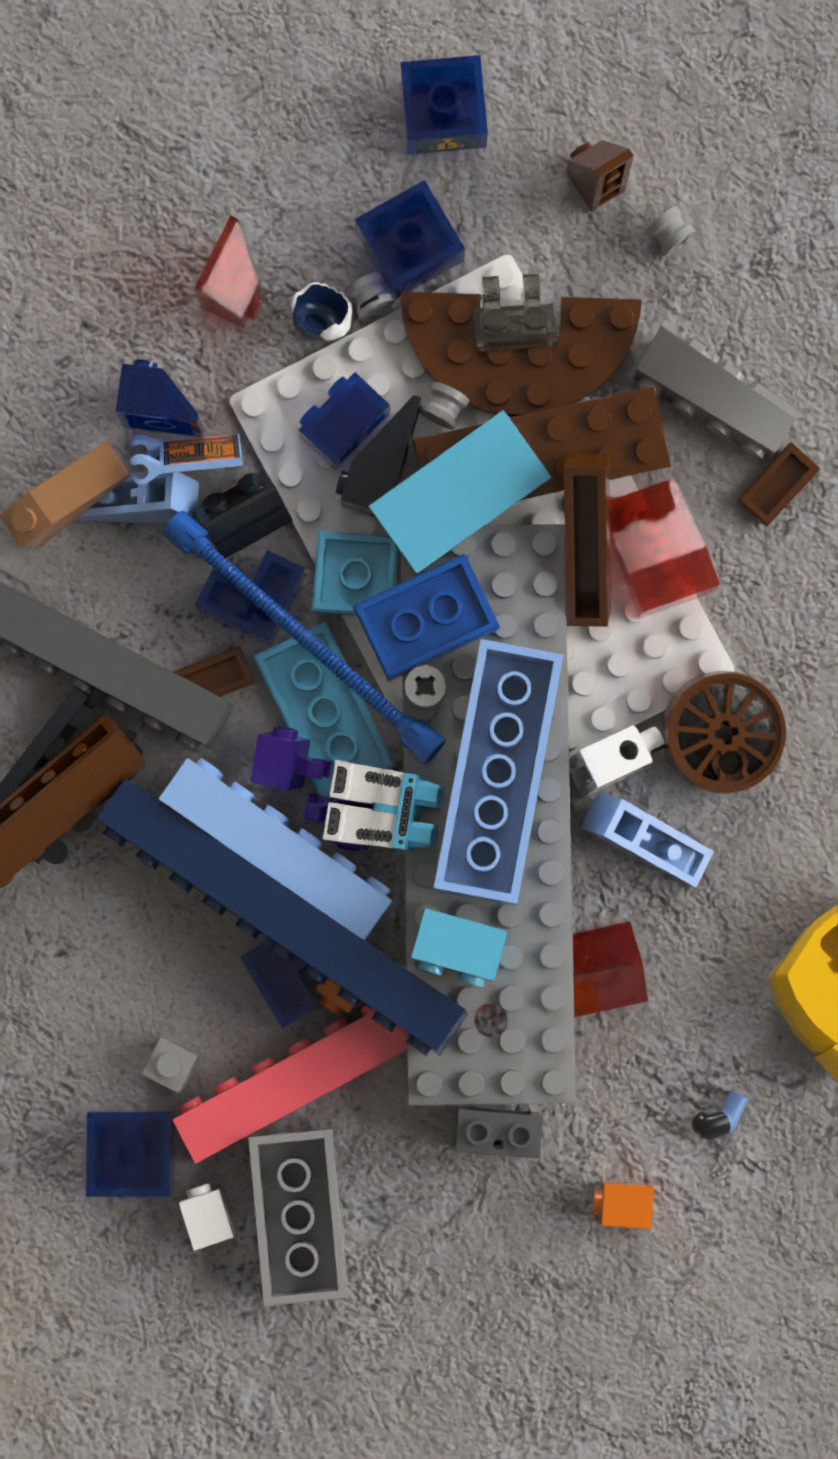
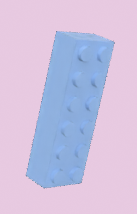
[433,639,563,905]
[159,758,393,942]

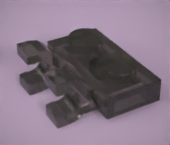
[472,274,558,351]

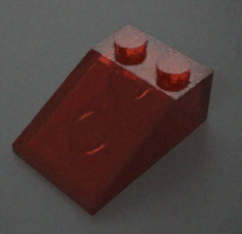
[610,478,720,619]

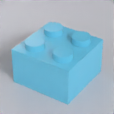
[411,908,508,987]

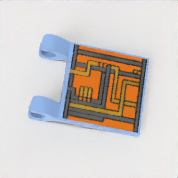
[131,434,243,485]

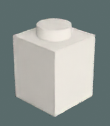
[179,1183,236,1251]

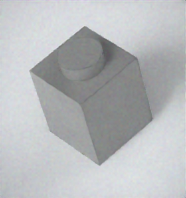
[142,1037,201,1093]

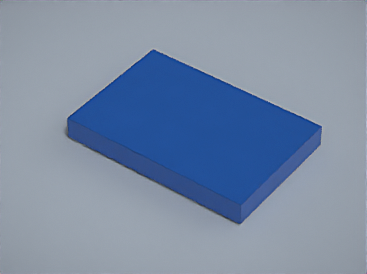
[352,553,500,682]

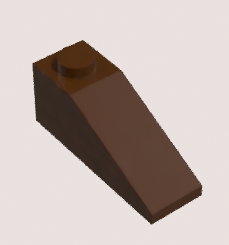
[566,140,634,212]

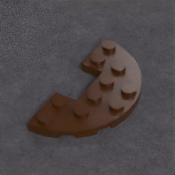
[401,292,642,417]

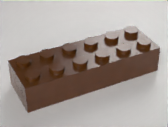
[412,386,671,500]

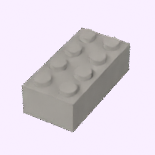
[248,1127,349,1306]

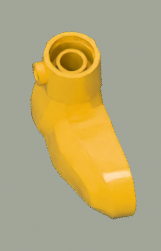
[768,904,838,1084]

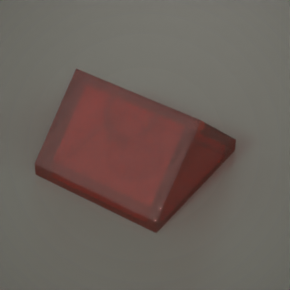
[573,921,648,1018]

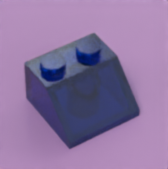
[115,359,204,438]

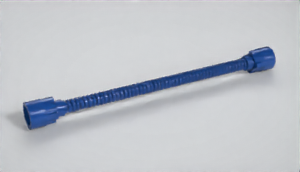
[162,510,446,765]

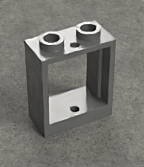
[454,1106,543,1159]

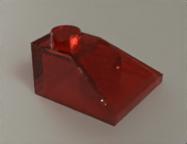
[195,216,264,328]

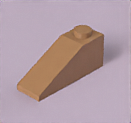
[0,442,131,549]

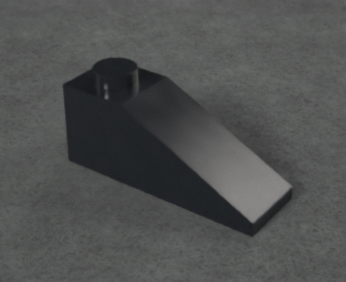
[335,395,421,516]

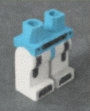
[323,760,444,851]

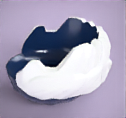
[289,282,352,342]

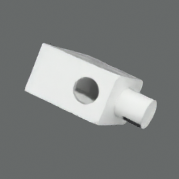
[569,725,665,799]

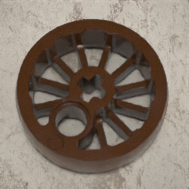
[661,671,786,794]

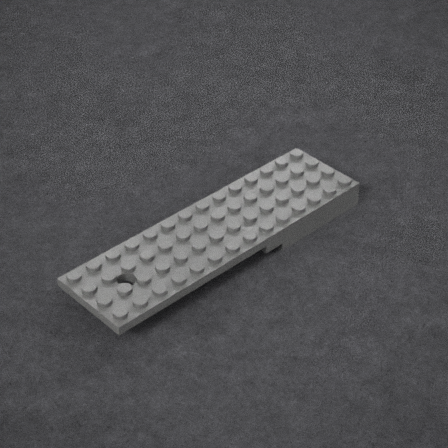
[401,524,576,1106]

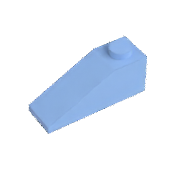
[76,472,199,524]
[580,792,714,888]

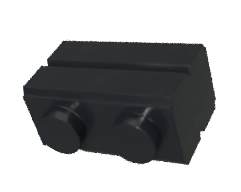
[194,470,293,559]

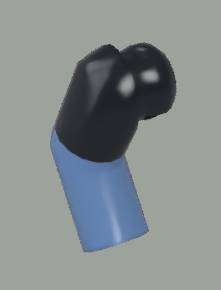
[692,1090,749,1140]

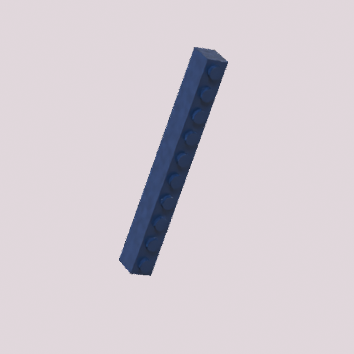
[97,778,468,1056]

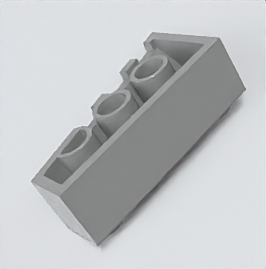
[634,319,800,460]

